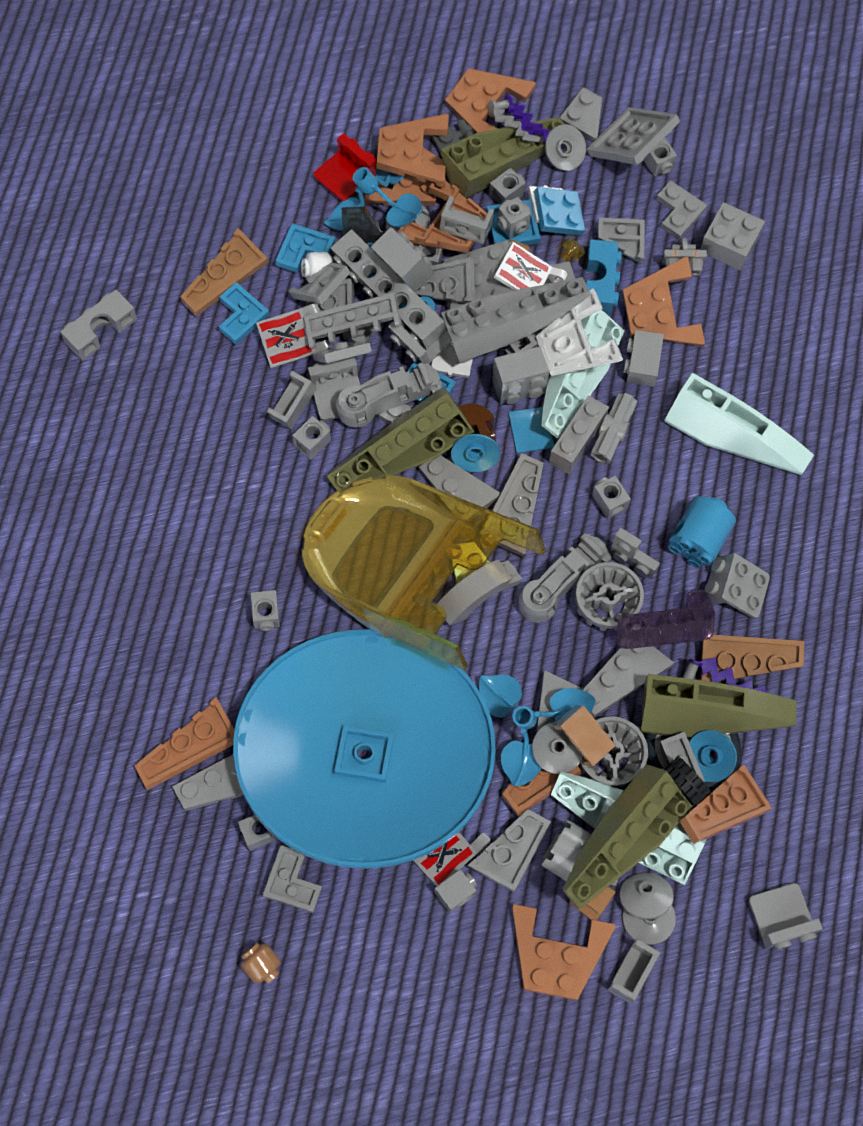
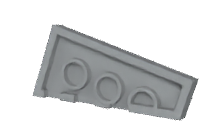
[480,453,544,558]
[583,632,674,718]
[172,755,243,811]

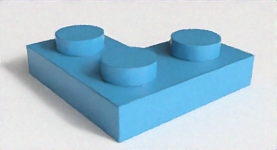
[275,224,336,273]
[219,282,270,345]

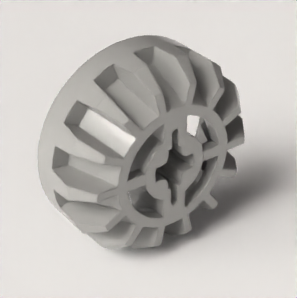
[575,562,644,631]
[579,717,648,788]

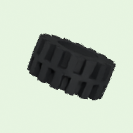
[663,756,710,806]

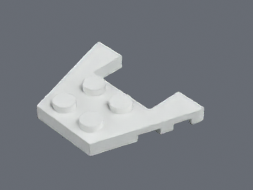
[536,288,623,376]

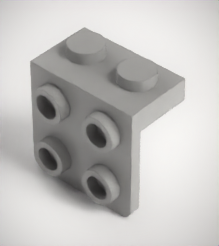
[388,306,452,364]
[308,357,360,421]
[703,553,770,618]
[749,883,823,951]

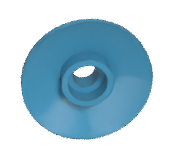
[451,434,500,472]
[689,730,737,782]

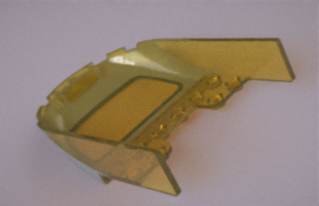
[302,475,546,670]

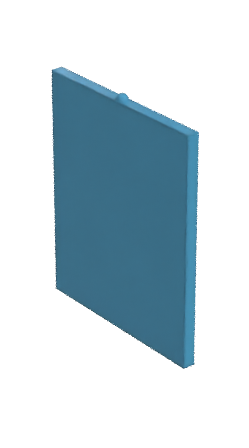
[509,407,554,454]

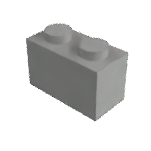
[623,330,664,387]

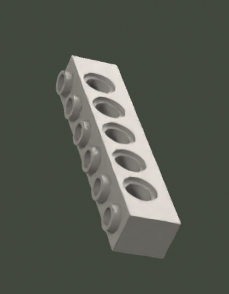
[331,229,447,349]

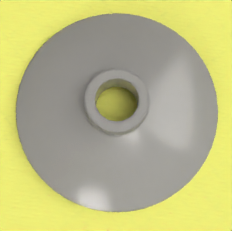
[545,124,586,171]
[532,722,583,774]
[620,873,673,919]
[622,891,676,945]

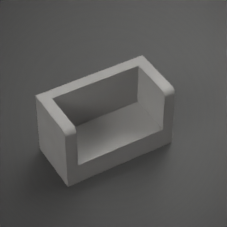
[440,196,494,244]
[266,371,316,430]
[608,939,660,1004]

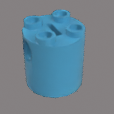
[667,496,736,568]

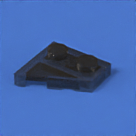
[341,206,385,244]

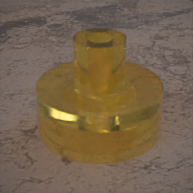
[561,237,585,261]

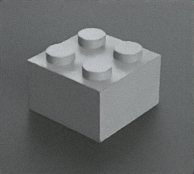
[700,202,765,271]
[371,227,434,292]
[492,346,549,405]

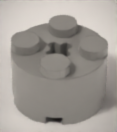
[540,819,591,881]

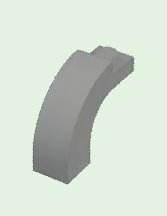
[435,560,522,626]

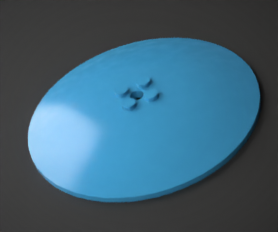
[233,630,496,869]

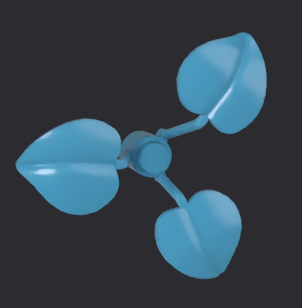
[324,167,423,231]
[479,675,596,787]

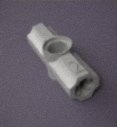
[591,393,637,464]

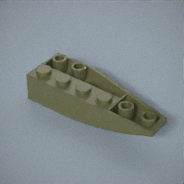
[441,117,564,198]
[326,386,474,494]
[640,674,797,739]
[563,764,692,909]

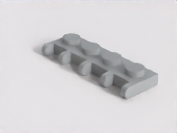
[304,293,402,349]

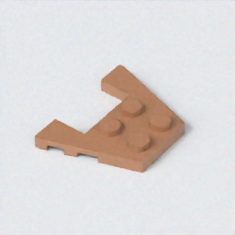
[445,68,536,134]
[377,114,449,187]
[364,148,447,206]
[397,177,488,253]
[622,257,705,347]
[512,904,616,1001]

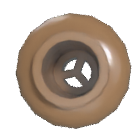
[241,942,281,984]

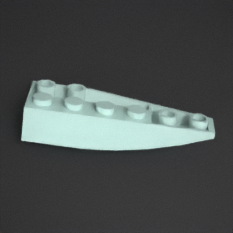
[541,310,624,438]
[664,373,814,475]
[551,771,707,885]

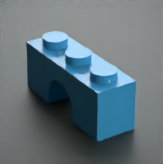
[586,239,622,315]

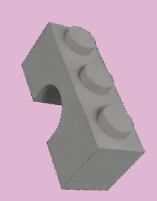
[60,290,137,361]
[549,395,609,475]

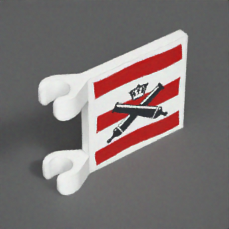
[494,242,567,290]

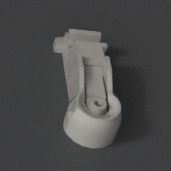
[336,363,442,427]
[518,533,611,623]

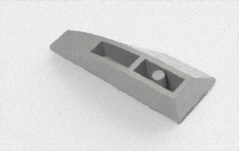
[441,277,590,363]

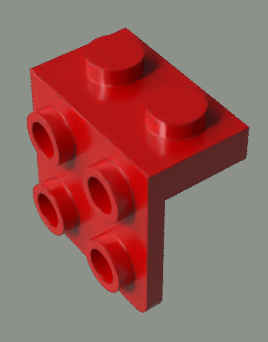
[314,133,376,202]

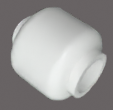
[301,252,335,278]

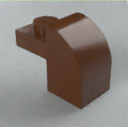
[459,404,496,442]

